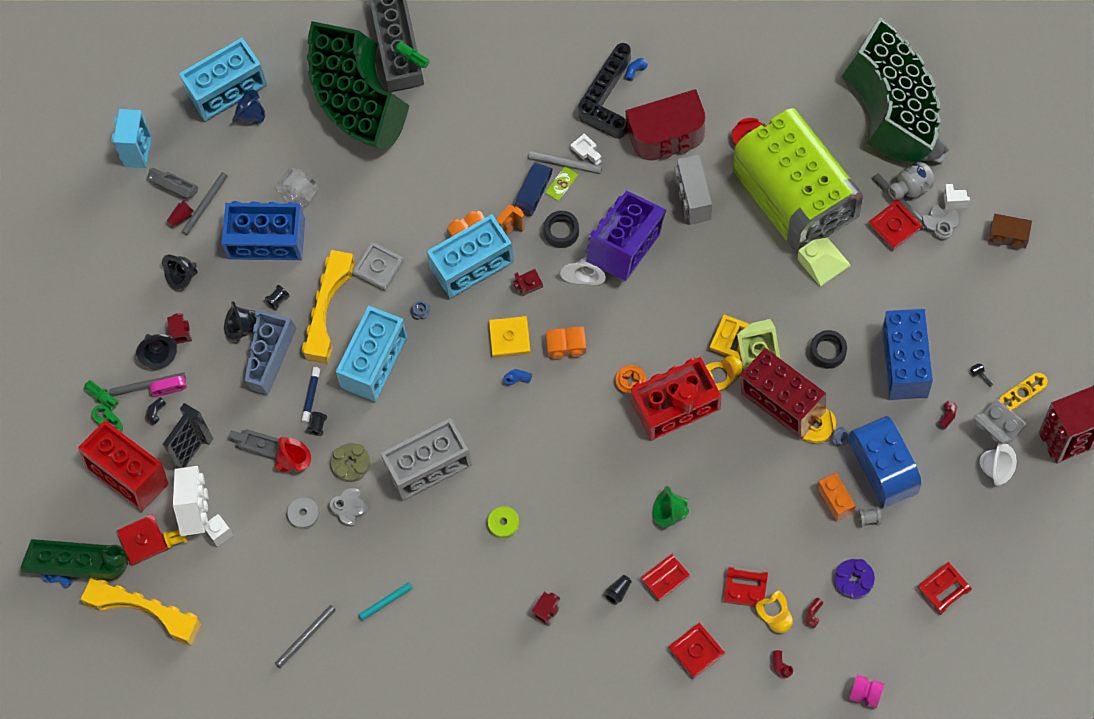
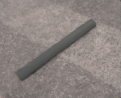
[181,172,228,235]
[873,173,927,230]
[110,372,186,396]
[275,605,336,668]

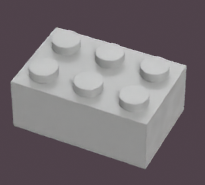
[674,154,712,225]

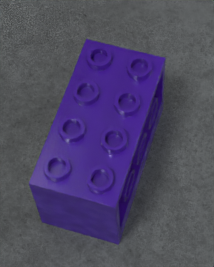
[586,190,666,281]

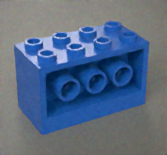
[222,201,305,260]
[882,309,933,400]

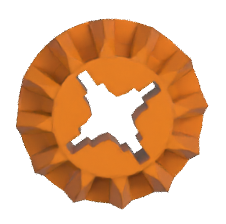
[616,365,646,395]

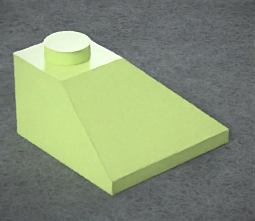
[797,237,851,287]
[737,319,780,370]

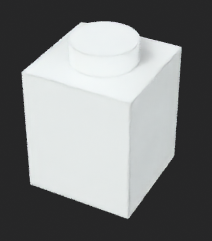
[205,514,233,547]

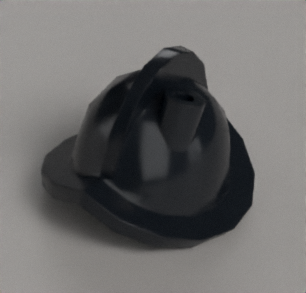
[162,254,198,290]
[224,301,256,341]
[136,334,177,369]

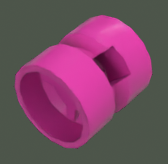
[849,674,885,708]

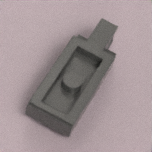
[147,168,199,198]
[228,429,280,460]

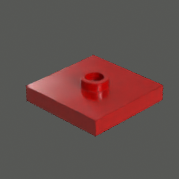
[868,200,922,250]
[117,514,168,566]
[668,622,725,679]

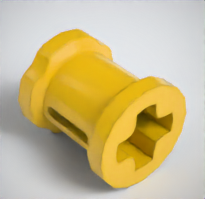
[163,529,188,548]

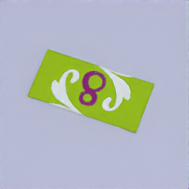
[545,166,579,201]

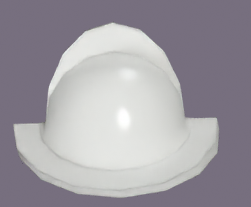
[980,443,1017,486]

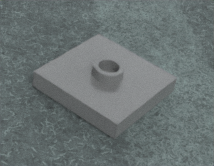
[353,242,404,291]

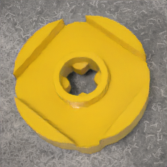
[803,409,836,444]

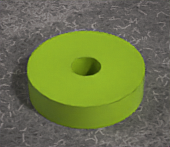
[488,506,520,539]

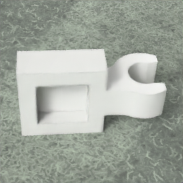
[571,134,602,165]

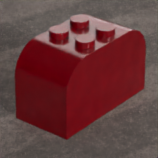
[625,89,705,160]

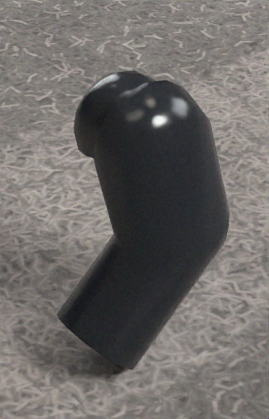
[146,397,166,425]

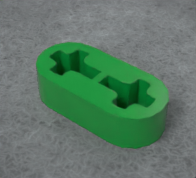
[92,405,123,433]

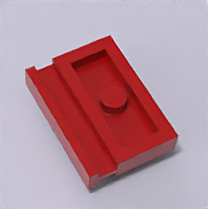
[641,554,690,601]

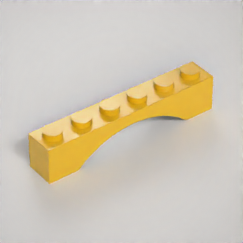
[302,250,355,364]
[80,578,201,646]

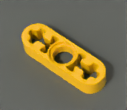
[999,373,1048,411]

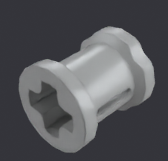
[858,506,881,527]

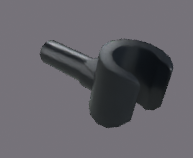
[970,363,994,387]

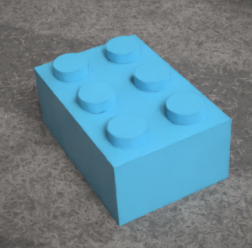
[112,109,152,168]

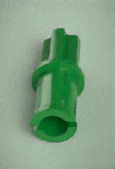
[395,41,430,68]
[84,380,119,411]

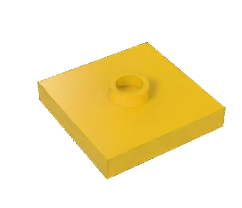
[489,316,531,357]

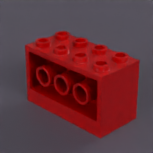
[631,357,722,441]
[78,420,169,511]

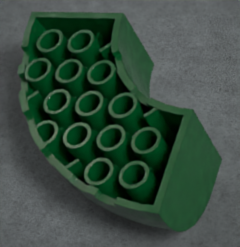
[841,17,941,162]
[307,21,410,150]

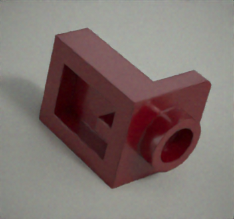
[513,269,543,296]

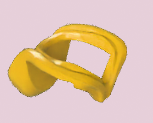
[706,355,743,391]
[756,591,793,633]

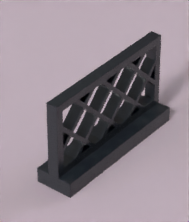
[162,403,214,469]

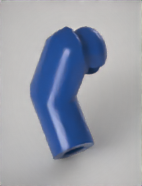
[625,58,648,81]
[503,369,532,385]
[43,574,73,588]

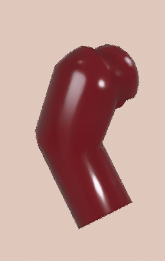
[939,401,957,429]
[805,598,823,628]
[772,650,793,678]

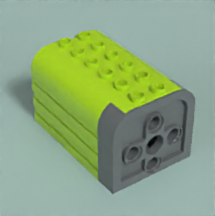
[733,108,863,255]

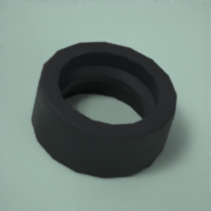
[544,210,579,248]
[810,330,847,369]

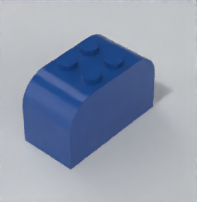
[848,416,921,509]

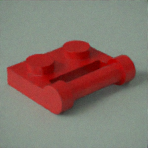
[918,562,972,615]
[724,567,768,607]

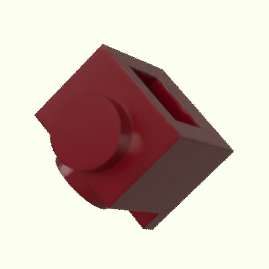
[167,313,192,344]
[532,591,560,626]

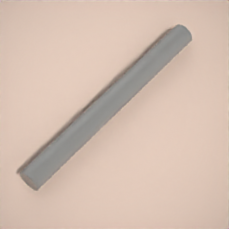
[529,151,602,173]

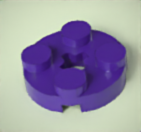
[834,559,875,599]

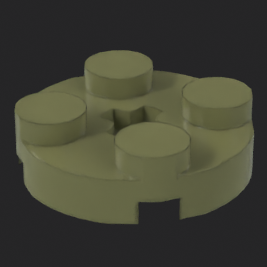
[331,443,370,482]

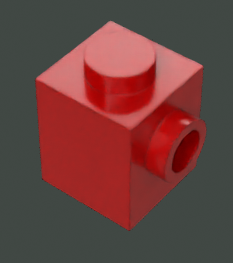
[672,381,699,414]

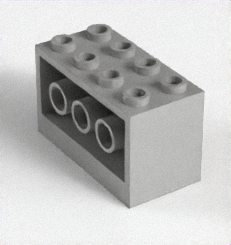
[381,418,472,501]

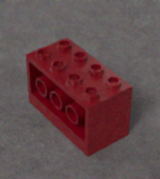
[740,348,826,439]
[1039,386,1094,464]

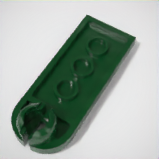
[21,539,128,579]

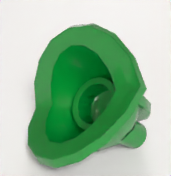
[653,486,689,527]

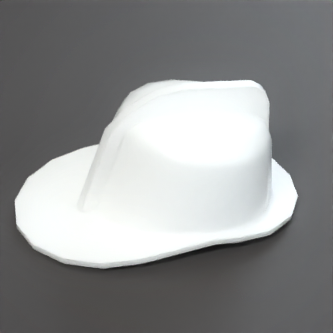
[560,257,606,285]

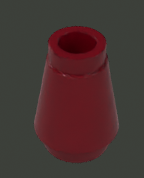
[167,200,194,228]

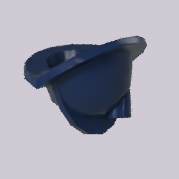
[232,89,266,124]

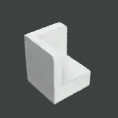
[944,184,970,209]

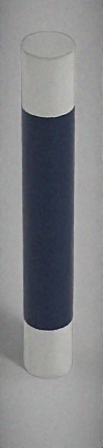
[301,367,320,423]

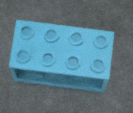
[179,37,267,121]
[427,214,514,299]
[336,305,408,402]

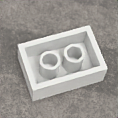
[173,466,209,536]

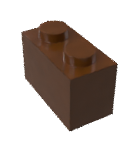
[988,213,1032,249]

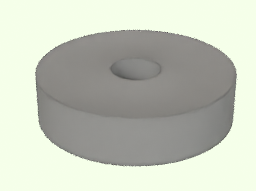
[287,497,320,529]

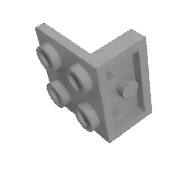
[974,398,1027,444]

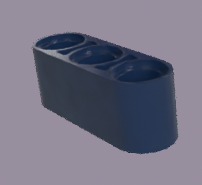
[514,162,553,215]

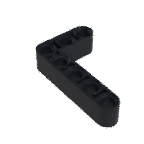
[578,43,631,139]

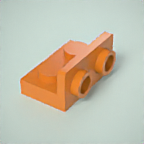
[496,204,525,236]

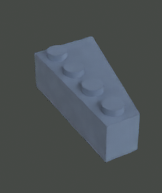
[245,309,297,395]

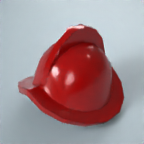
[275,436,312,473]

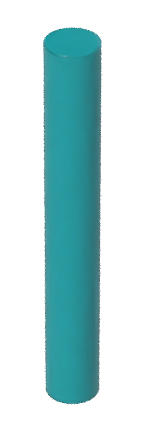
[358,582,413,621]

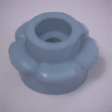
[411,301,430,319]
[832,427,849,446]

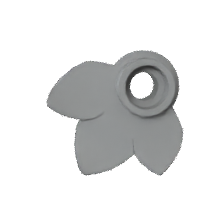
[922,205,959,239]
[329,488,369,526]

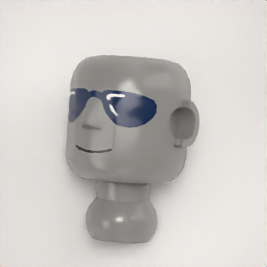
[888,162,935,200]

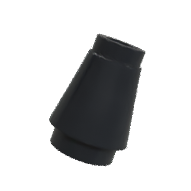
[604,575,632,605]

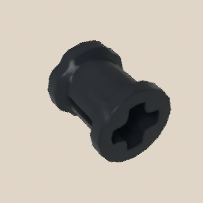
[265,285,290,310]
[306,412,327,436]

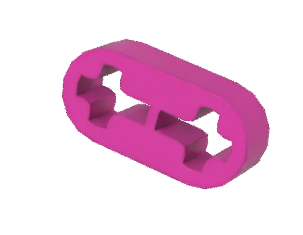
[149,376,187,397]

